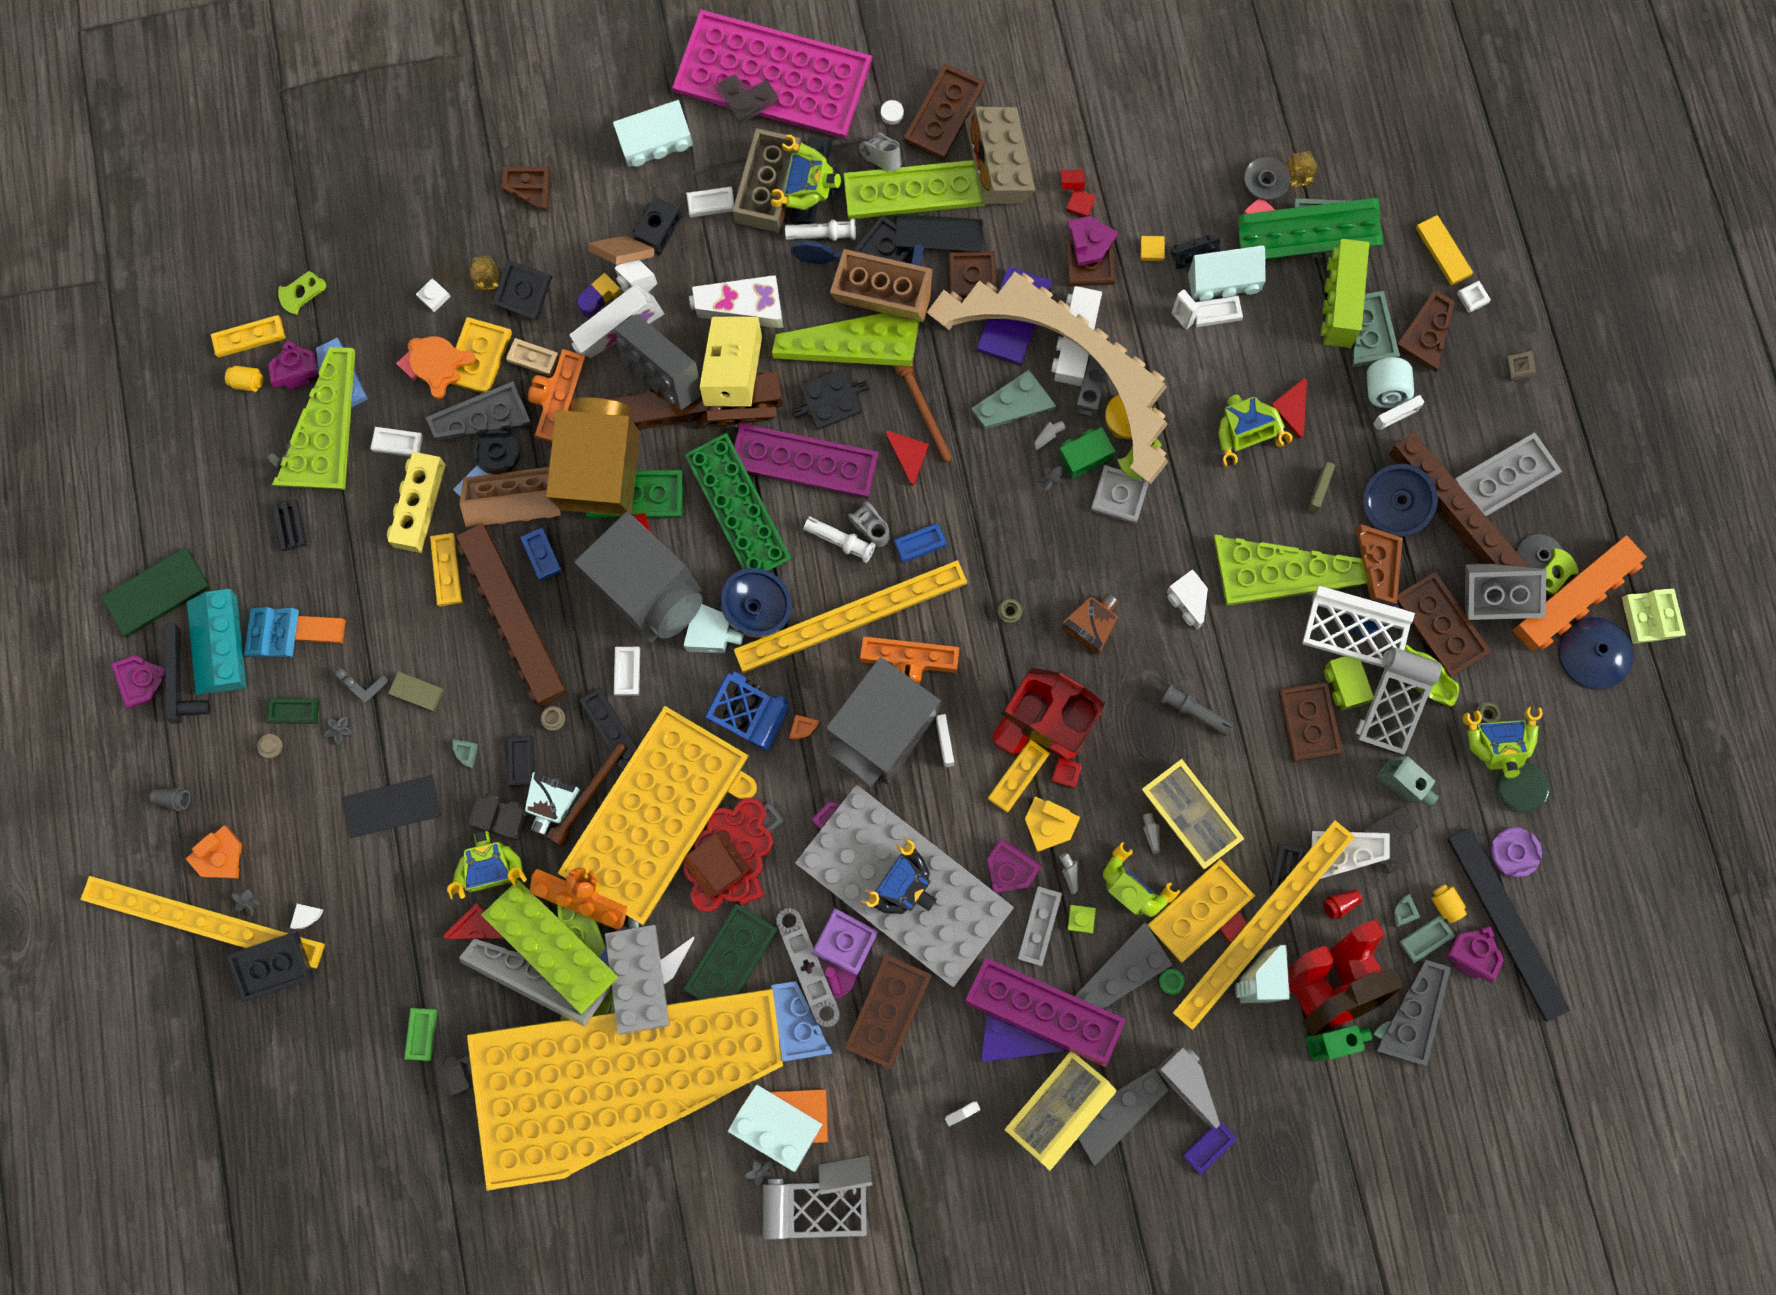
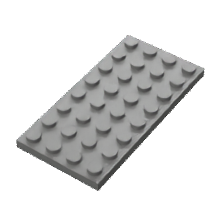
[795,784,1014,987]

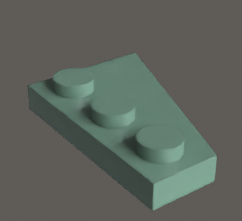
[971,370,1056,429]

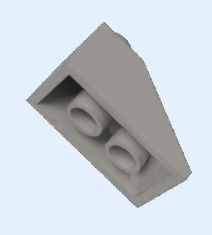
[1465,564,1547,620]
[1156,1048,1220,1128]

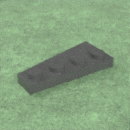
[426,381,532,441]
[1075,922,1172,1009]
[1375,960,1451,1066]
[1078,1068,1168,1166]

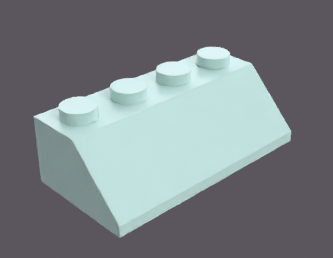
[1235,945,1289,1003]

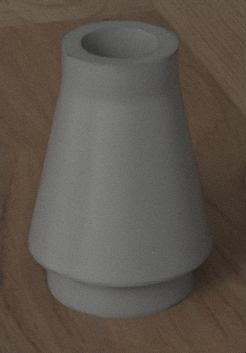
[150,787,191,811]

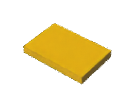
[451,317,512,394]

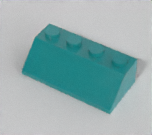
[187,589,246,695]

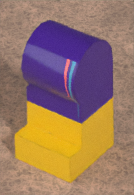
[577,273,622,318]

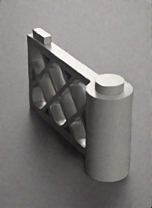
[1355,647,1442,755]
[763,1179,867,1239]

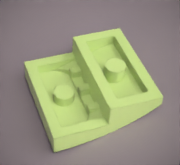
[1622,589,1686,644]

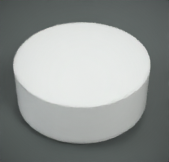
[881,100,903,125]

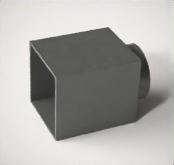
[574,511,703,643]
[823,657,941,789]

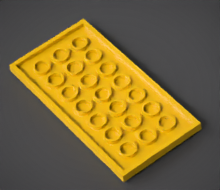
[558,706,749,926]

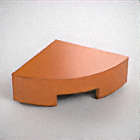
[789,715,820,740]

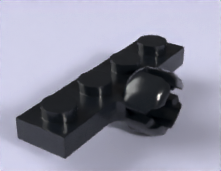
[789,137,842,225]

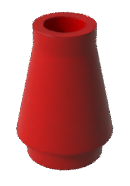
[1323,889,1363,920]

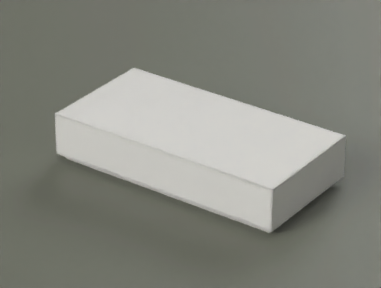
[686,187,734,217]
[1171,290,1199,330]
[1194,296,1243,327]
[1373,395,1424,431]
[370,427,423,457]
[614,647,640,696]
[936,714,954,767]

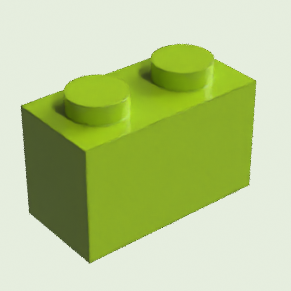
[1324,656,1374,712]

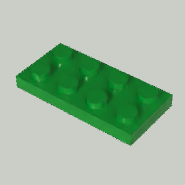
[586,470,683,519]

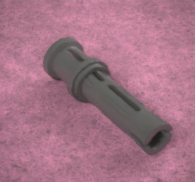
[1160,683,1233,736]

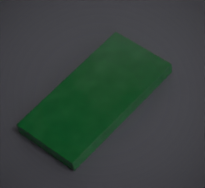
[102,547,211,638]
[683,903,779,1000]

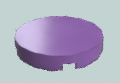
[1490,827,1542,878]

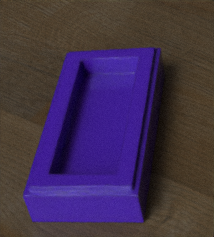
[1182,1120,1237,1175]

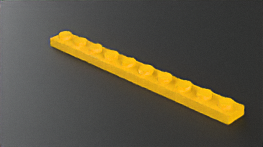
[734,560,967,673]
[1173,821,1355,1030]
[81,876,325,968]

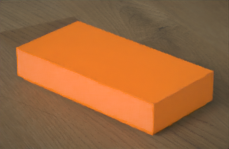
[295,616,346,644]

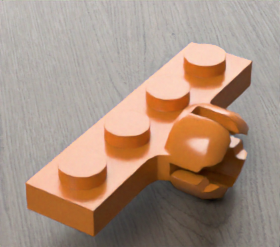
[528,349,585,443]
[860,636,959,684]
[529,868,628,931]

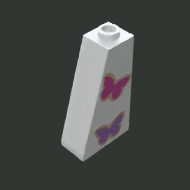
[689,275,783,328]
[569,284,664,358]

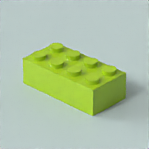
[1320,239,1369,348]

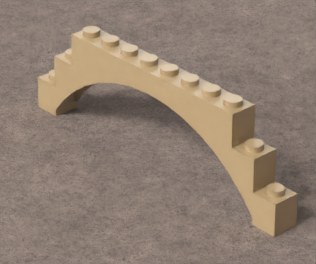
[927,272,1168,484]

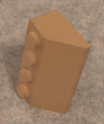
[830,249,932,322]
[459,467,561,527]

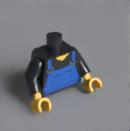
[861,837,937,915]

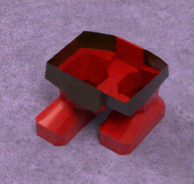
[992,668,1105,760]
[1287,920,1403,1036]

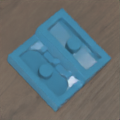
[244,607,299,657]

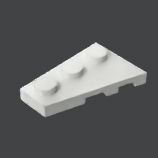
[1312,831,1390,879]

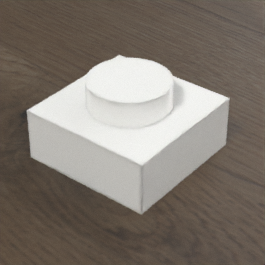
[416,278,450,312]

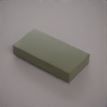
[1307,462,1335,514]
[388,671,444,712]

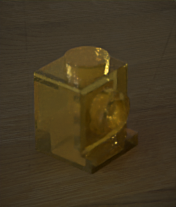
[1287,151,1317,187]
[470,255,499,291]

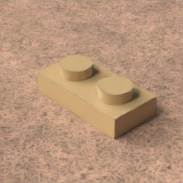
[506,338,560,377]

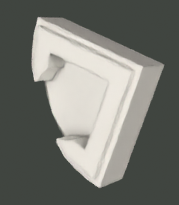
[290,904,323,929]
[945,1101,981,1126]

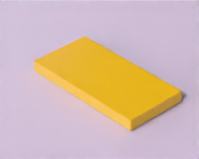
[1147,859,1255,964]

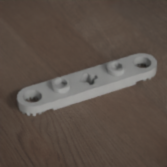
[776,908,840,1028]

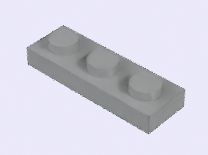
[1017,886,1062,967]

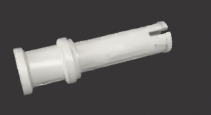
[785,219,856,241]
[803,516,876,563]

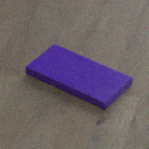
[977,266,1052,366]

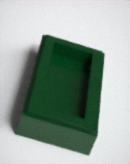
[267,698,319,724]

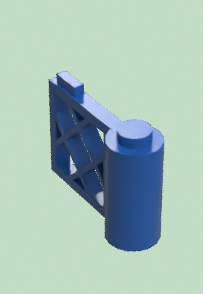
[704,671,790,751]

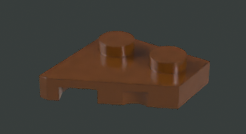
[502,167,550,212]

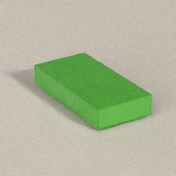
[404,1008,437,1061]

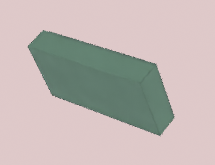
[1397,915,1455,964]

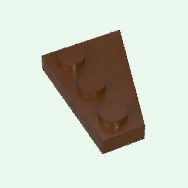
[1397,289,1455,372]
[696,404,777,430]

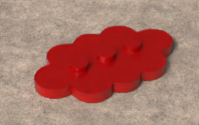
[683,798,773,913]

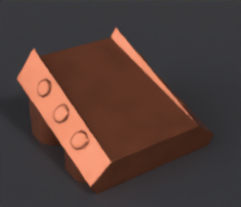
[683,831,750,899]

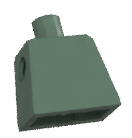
[1376,756,1439,807]

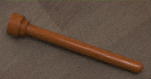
[893,363,952,462]

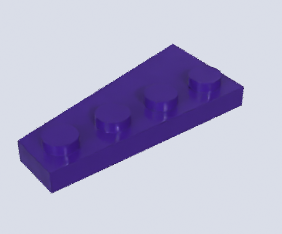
[981,1014,1068,1062]

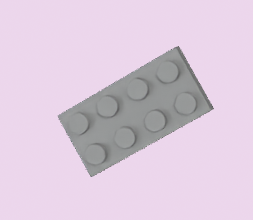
[1455,433,1562,517]
[605,925,670,1035]

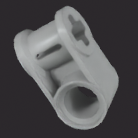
[859,132,901,171]
[847,501,890,547]

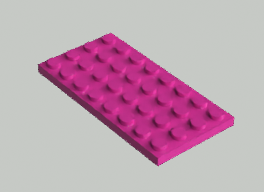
[672,9,872,139]

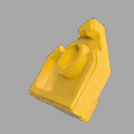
[1025,797,1080,852]

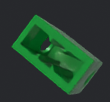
[1305,1025,1372,1062]

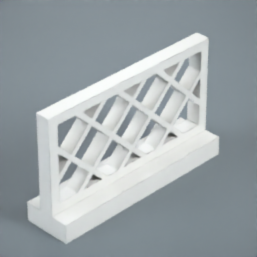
[1302,586,1415,668]

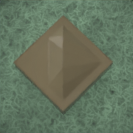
[1508,351,1537,381]

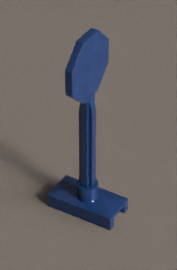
[791,240,924,266]

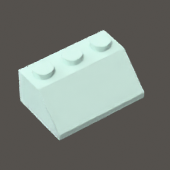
[613,100,693,167]
[1188,245,1265,301]
[728,1085,823,1172]

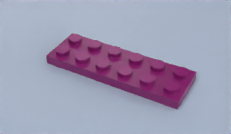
[734,423,879,499]
[965,958,1126,1067]

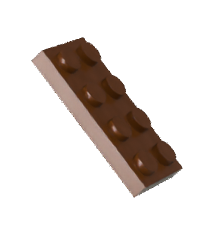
[904,63,985,161]
[1397,571,1491,678]
[845,955,932,1069]

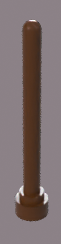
[546,742,625,847]

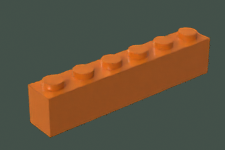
[1512,535,1647,652]

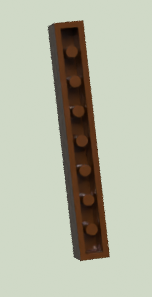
[602,371,783,430]
[1388,432,1530,568]
[456,523,568,707]

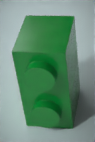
[1058,427,1115,479]

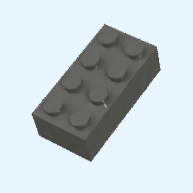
[614,314,702,410]

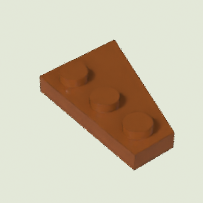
[1356,524,1403,606]

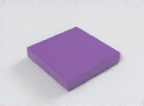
[811,908,879,977]

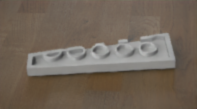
[459,939,612,1027]

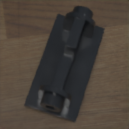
[1170,234,1220,269]
[723,680,761,730]

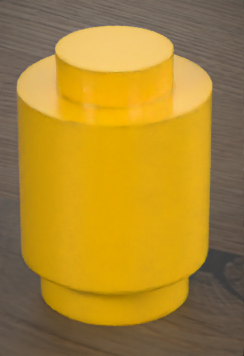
[225,366,263,392]
[1431,884,1467,924]

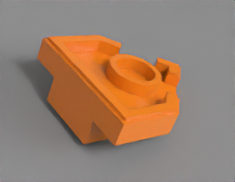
[186,825,242,879]

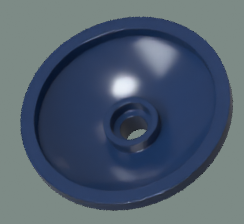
[1363,464,1438,536]
[720,568,792,637]
[1558,617,1633,689]

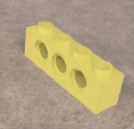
[387,452,446,553]

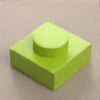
[1067,905,1096,934]

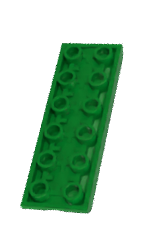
[1237,198,1383,260]
[684,433,791,571]

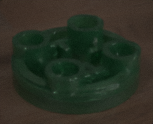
[1496,762,1549,812]

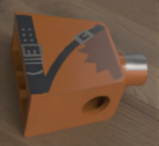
[1062,593,1118,655]

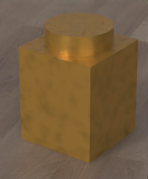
[546,397,641,515]

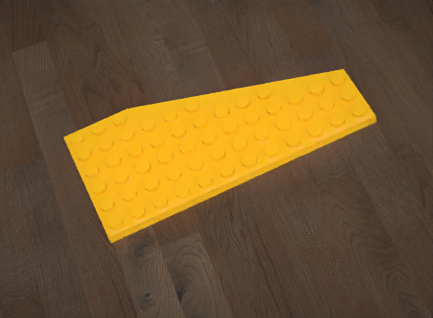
[467,989,783,1190]

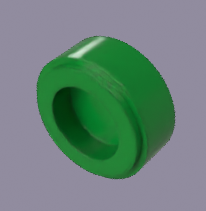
[1158,969,1185,995]

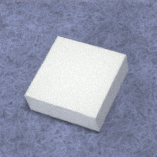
[1457,281,1491,313]

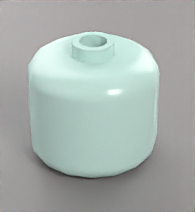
[1367,357,1414,409]

